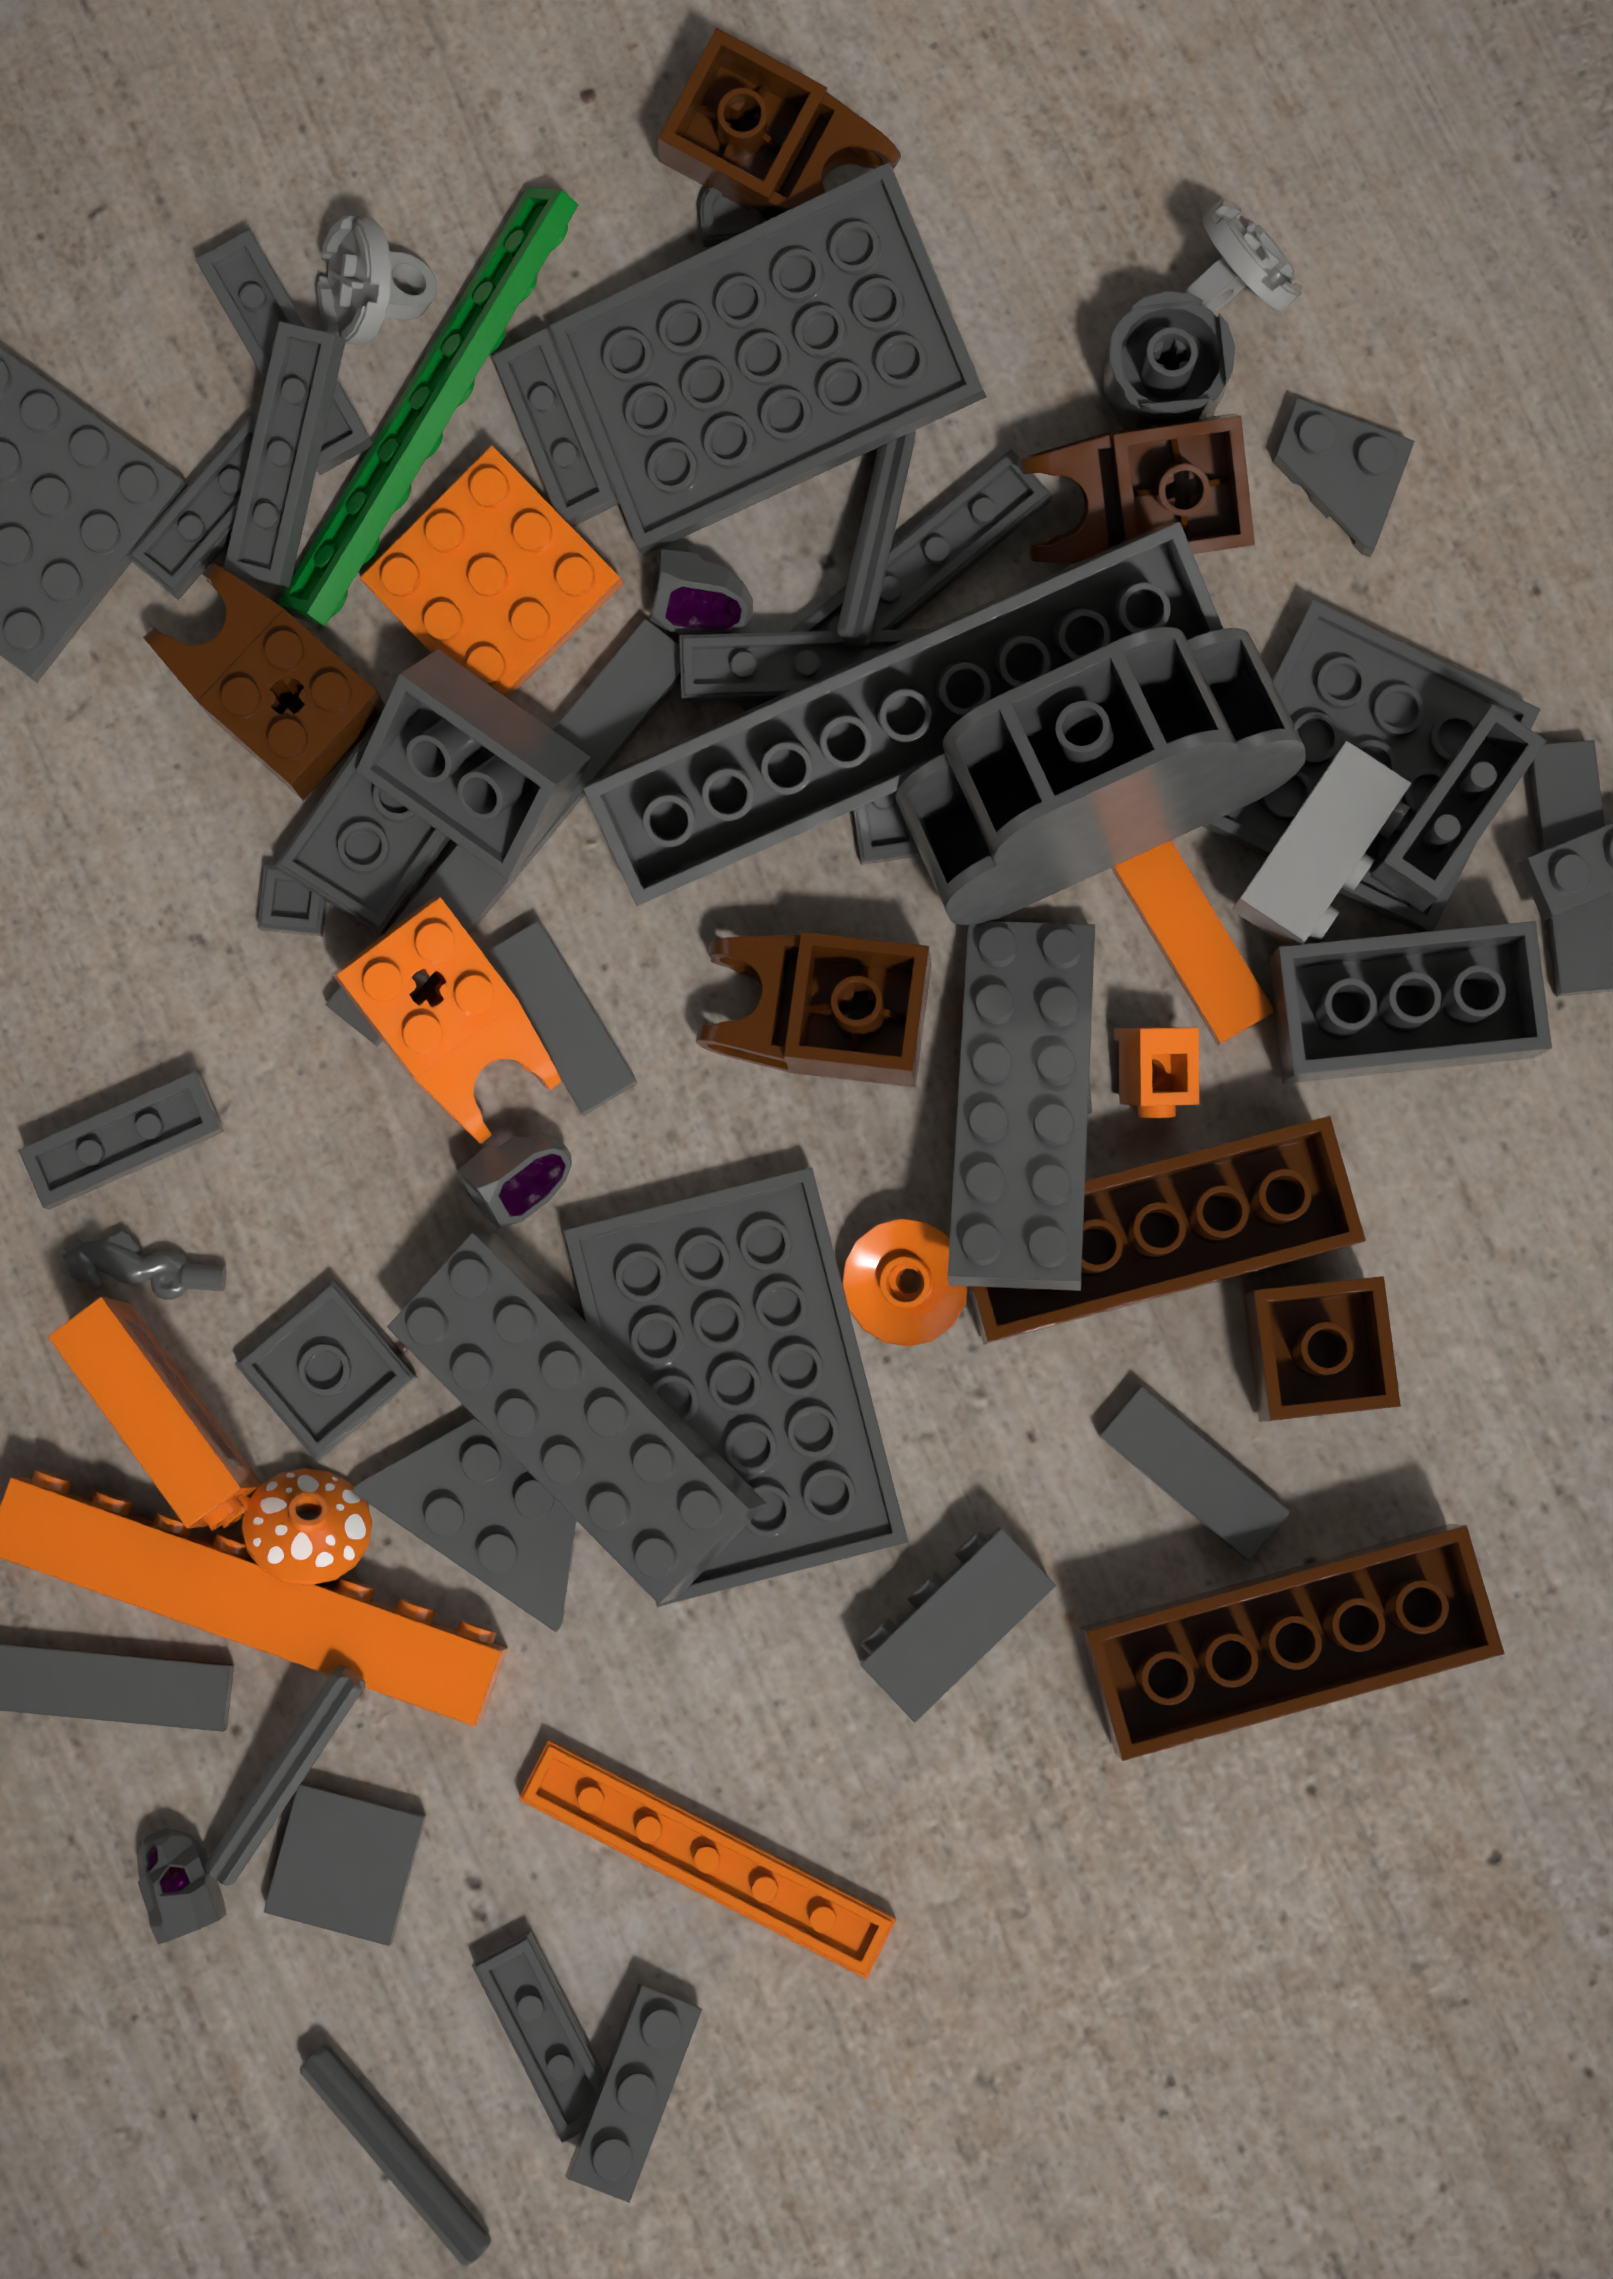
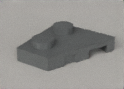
[1273,398,1415,557]

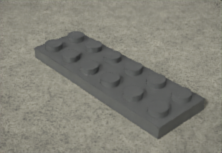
[948,921,1095,1291]

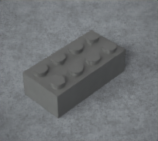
[1268,921,1552,1084]

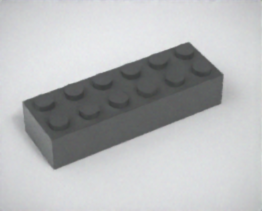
[387,1232,767,1604]

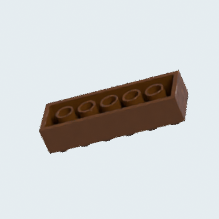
[950,1116,1366,1345]
[1079,1524,1505,1761]

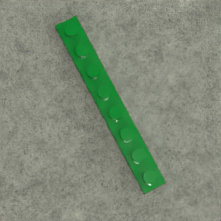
[276,187,579,627]

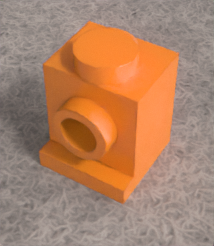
[1114,1027,1199,1118]

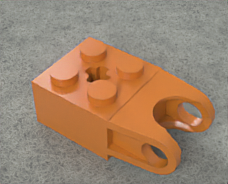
[331,897,561,1145]

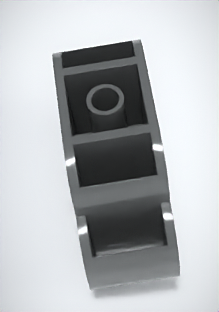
[896,627,1306,925]

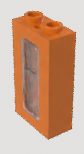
[47,1297,262,1530]

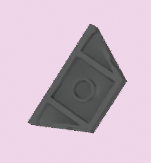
[352,1418,577,1632]

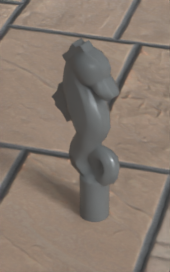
[62,1230,227,1300]

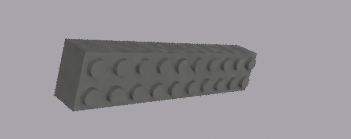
[583,521,1223,906]

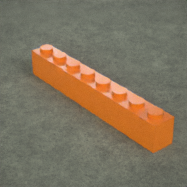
[0,1469,508,1727]

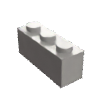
[1232,741,1411,946]

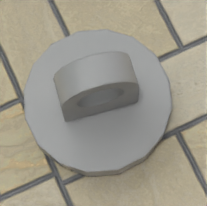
[1184,199,1302,314]
[317,216,437,345]

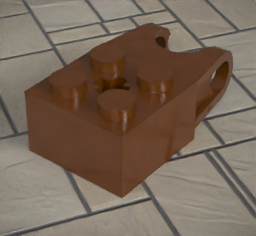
[658,27,901,220]
[1018,413,1255,563]
[143,564,385,801]
[696,932,932,1088]

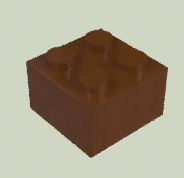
[1243,1276,1401,1422]

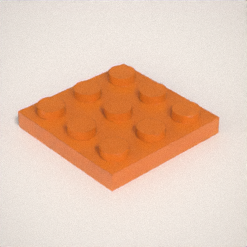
[359,445,625,699]

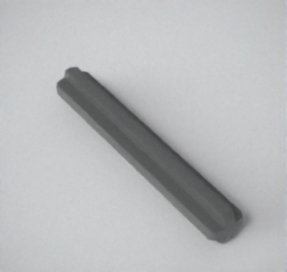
[836,431,916,649]
[205,1665,365,1885]
[299,2045,491,2266]

